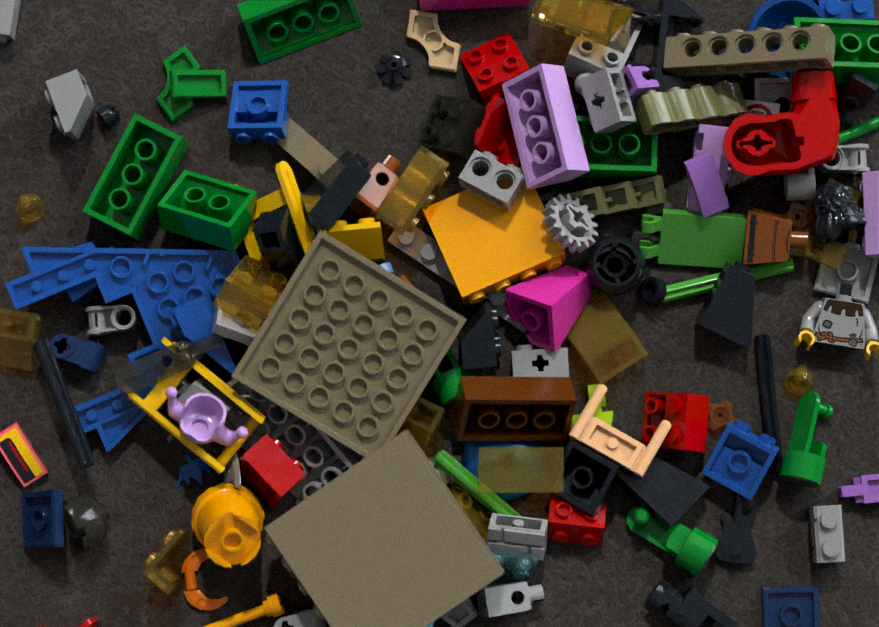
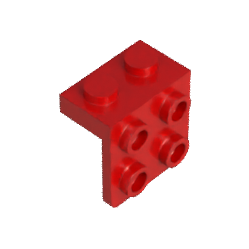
[461,34,530,108]
[474,95,521,167]
[547,492,607,546]

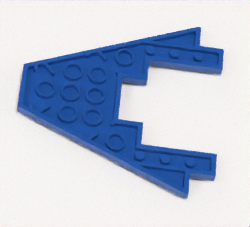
[5,247,257,452]

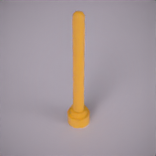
[203,593,285,627]

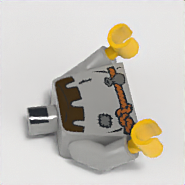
[794,283,879,360]

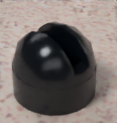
[96,105,120,129]

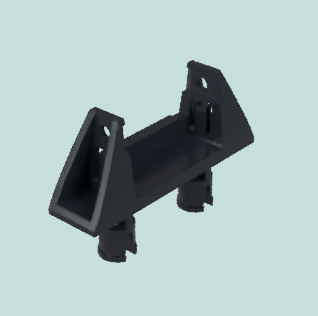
[625,0,705,92]

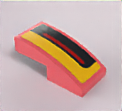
[0,422,48,487]

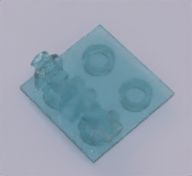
[490,549,539,580]

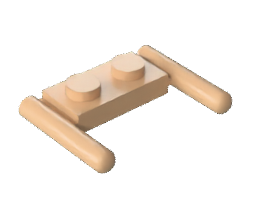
[569,384,671,477]

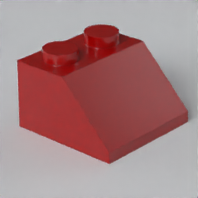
[239,434,305,509]

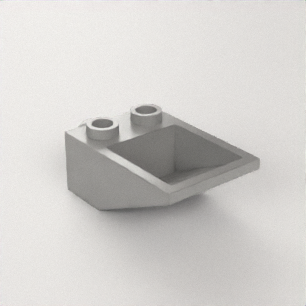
[564,0,643,95]

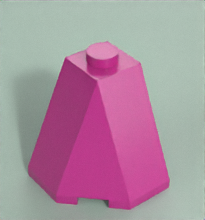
[505,265,591,352]

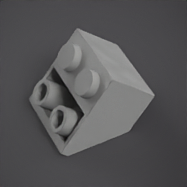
[44,69,95,141]

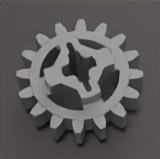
[542,194,598,253]

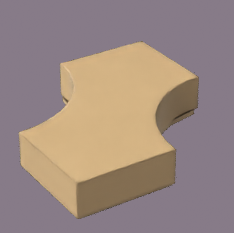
[406,10,461,73]

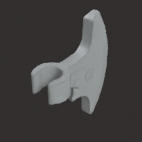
[218,446,241,488]

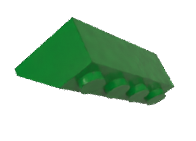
[237,0,362,65]
[789,17,879,85]

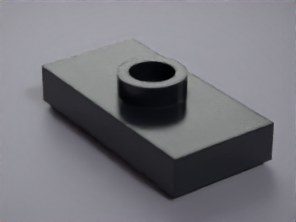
[836,71,879,128]

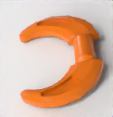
[181,548,228,611]

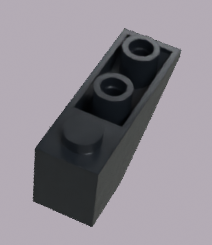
[253,209,303,285]

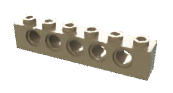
[663,23,836,78]

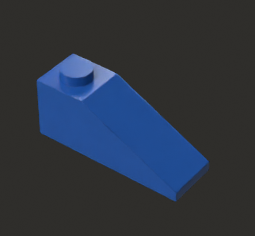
[169,295,236,374]

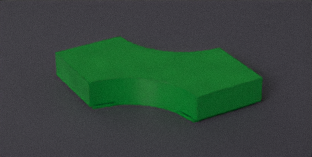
[156,45,201,122]

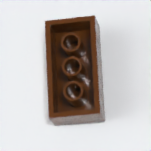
[452,376,577,441]

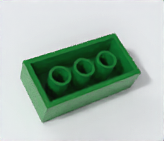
[83,113,190,241]
[576,115,657,180]

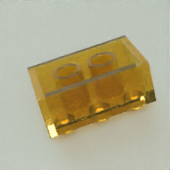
[532,0,634,45]
[374,145,450,236]

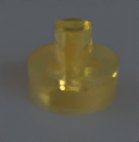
[15,193,45,222]
[784,365,814,395]

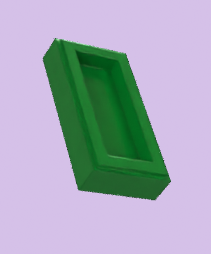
[169,70,227,99]

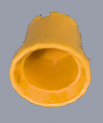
[191,483,265,568]

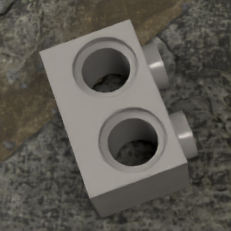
[458,150,525,212]

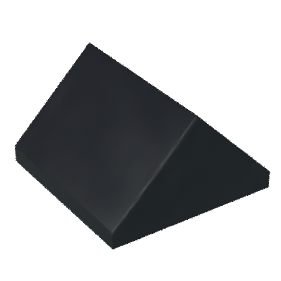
[546,439,620,516]

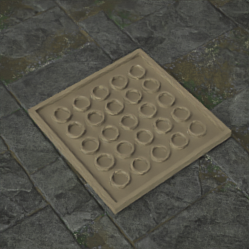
[231,230,467,458]

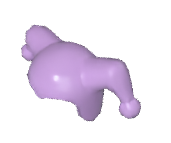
[165,387,248,446]

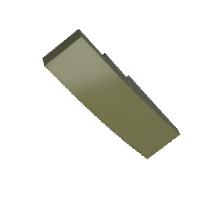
[549,175,667,219]

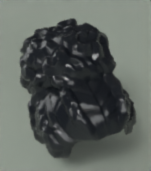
[811,183,867,244]

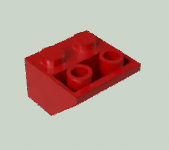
[641,392,710,452]

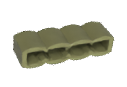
[634,80,749,135]

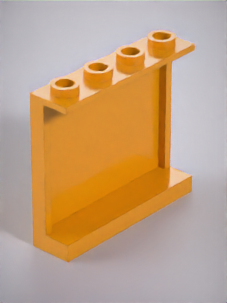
[422,166,566,304]

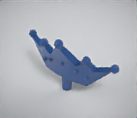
[176,453,211,488]

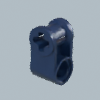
[50,333,106,373]

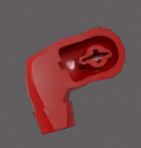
[722,70,840,176]

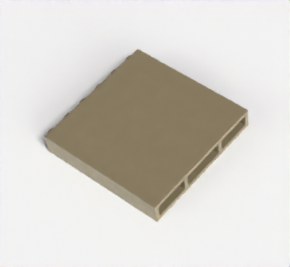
[264,430,505,627]

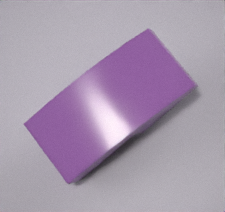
[684,152,729,218]

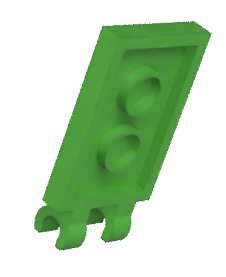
[639,209,747,268]

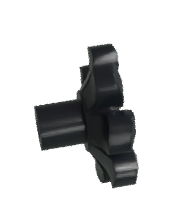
[377,50,412,86]

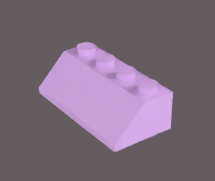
[502,63,590,189]

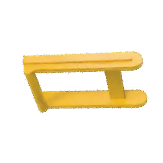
[234,161,316,310]
[121,337,266,474]

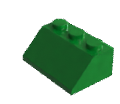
[157,170,258,252]

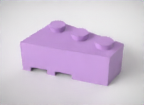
[686,124,731,213]

